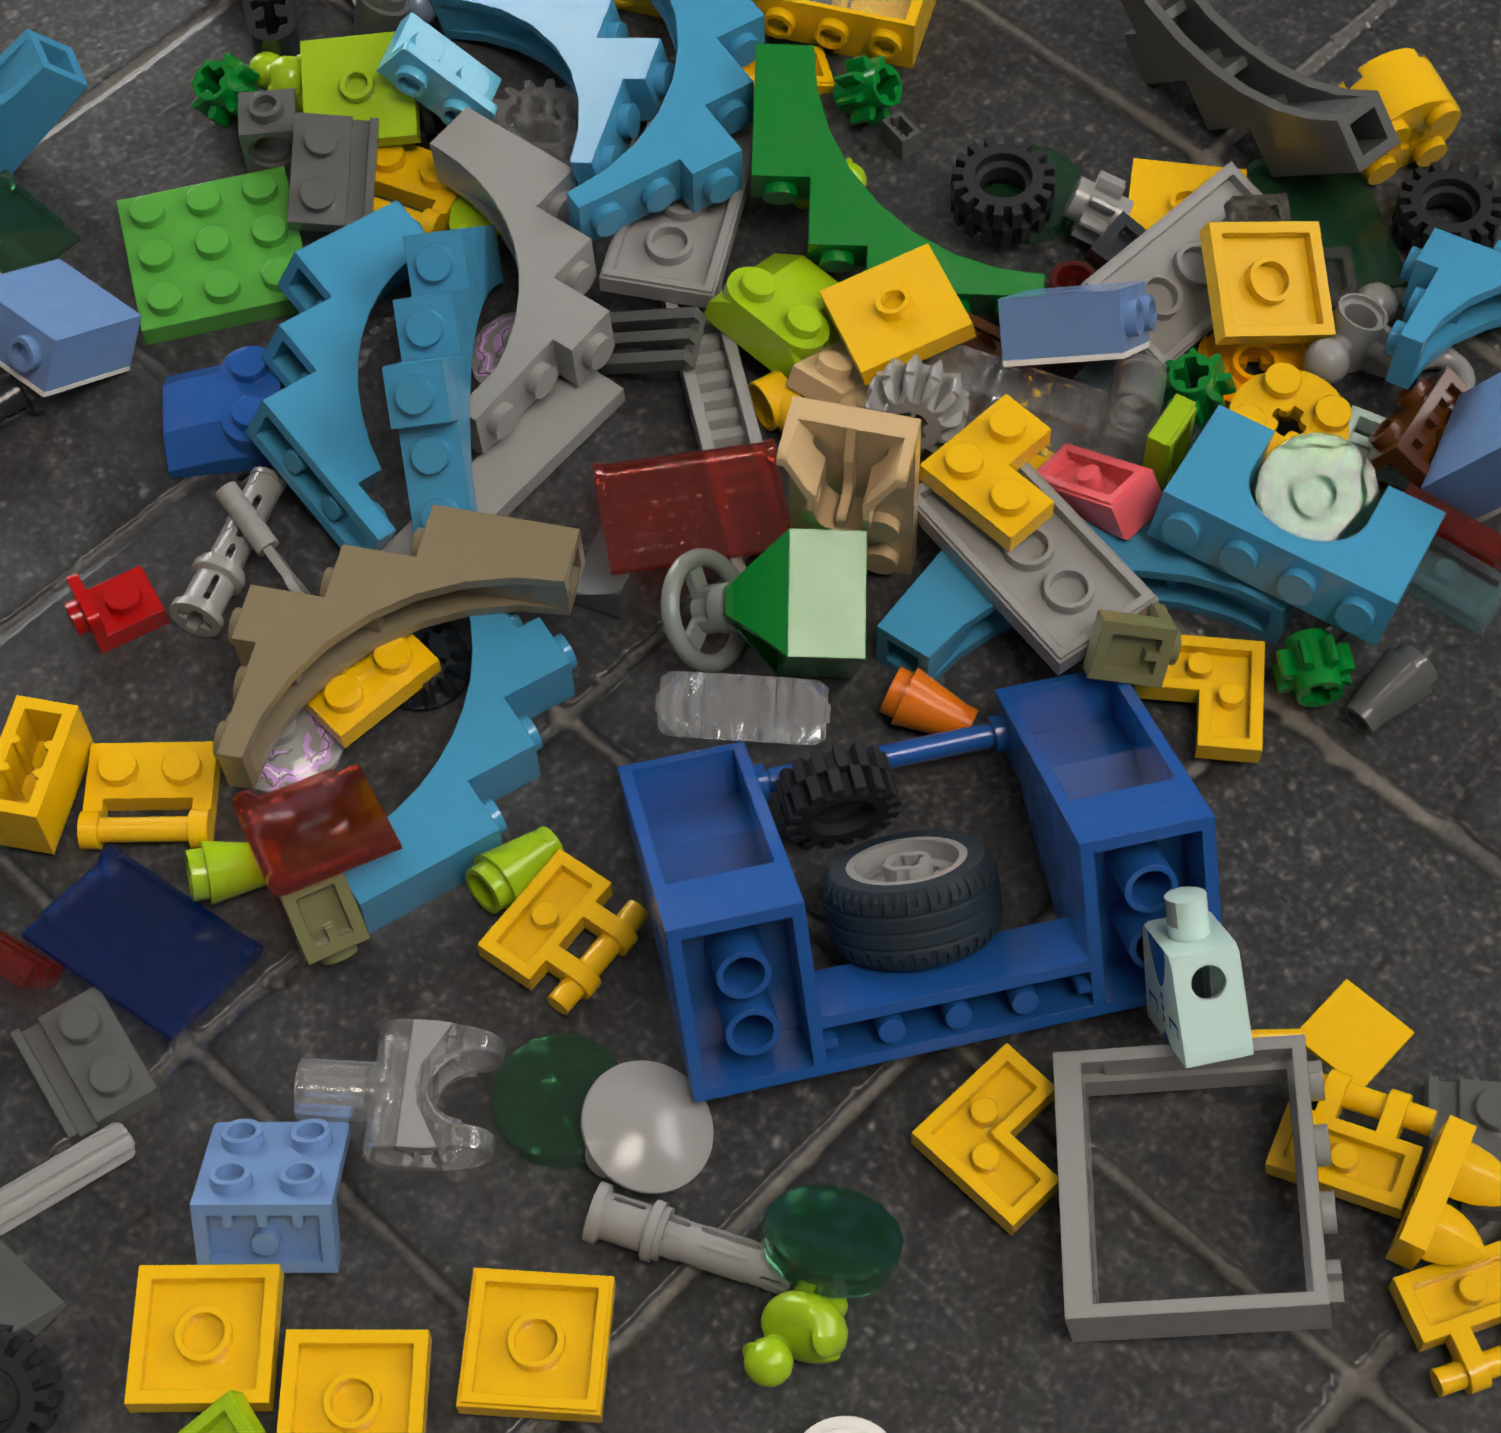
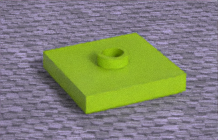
[300,31,421,147]

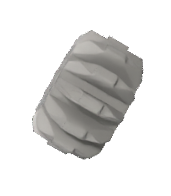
[864,353,970,457]

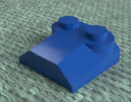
[163,346,285,479]

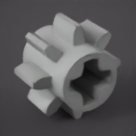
[1062,170,1134,246]

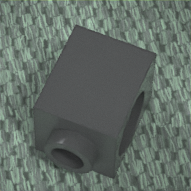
[238,88,300,178]

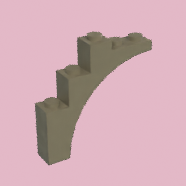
[213,504,586,790]

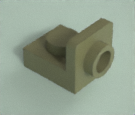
[1082,603,1181,688]
[275,861,371,965]

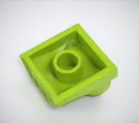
[704,253,841,379]

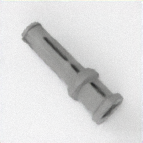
[169,466,287,638]
[582,1181,800,1294]

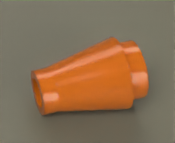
[879,666,979,734]

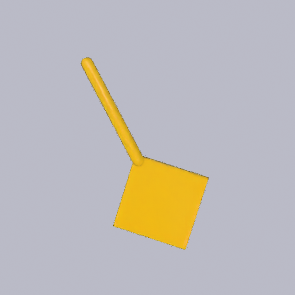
[1251,979,1415,1087]

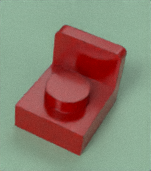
[63,565,170,654]

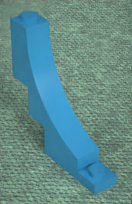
[245,200,425,551]

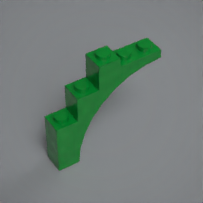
[751,43,1045,321]

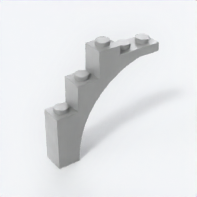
[430,107,615,455]

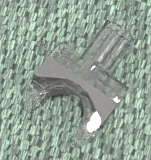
[294,1019,507,1172]

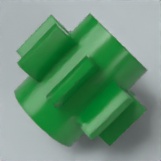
[190,52,260,128]
[833,54,902,126]
[1156,348,1236,428]
[1272,628,1356,707]

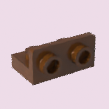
[1361,366,1471,504]

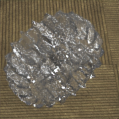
[655,671,831,745]

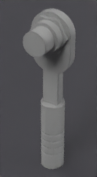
[215,481,311,595]

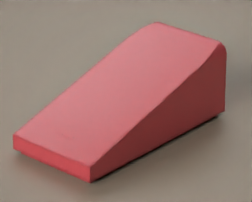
[1036,443,1162,540]

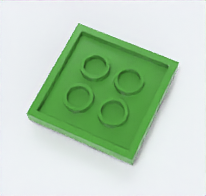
[117,166,303,346]

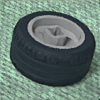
[821,830,1004,971]

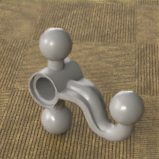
[1302,282,1476,388]

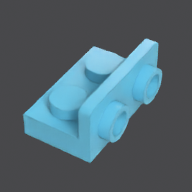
[376,12,502,126]

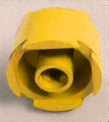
[1338,48,1462,185]

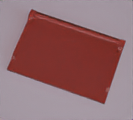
[592,438,791,575]
[233,764,402,896]

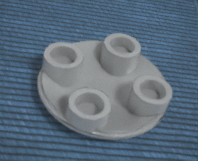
[581,1060,714,1194]

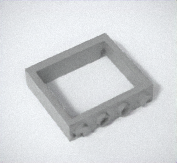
[1053,1034,1345,1343]

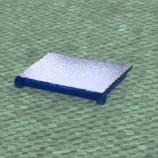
[22,844,264,1041]

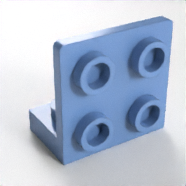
[190,1118,351,1273]

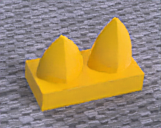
[1385,1115,1501,1271]

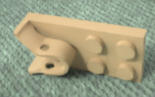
[776,396,921,575]

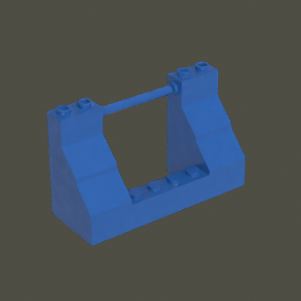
[617,671,1222,1103]

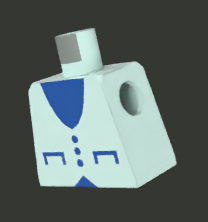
[1142,886,1254,1069]

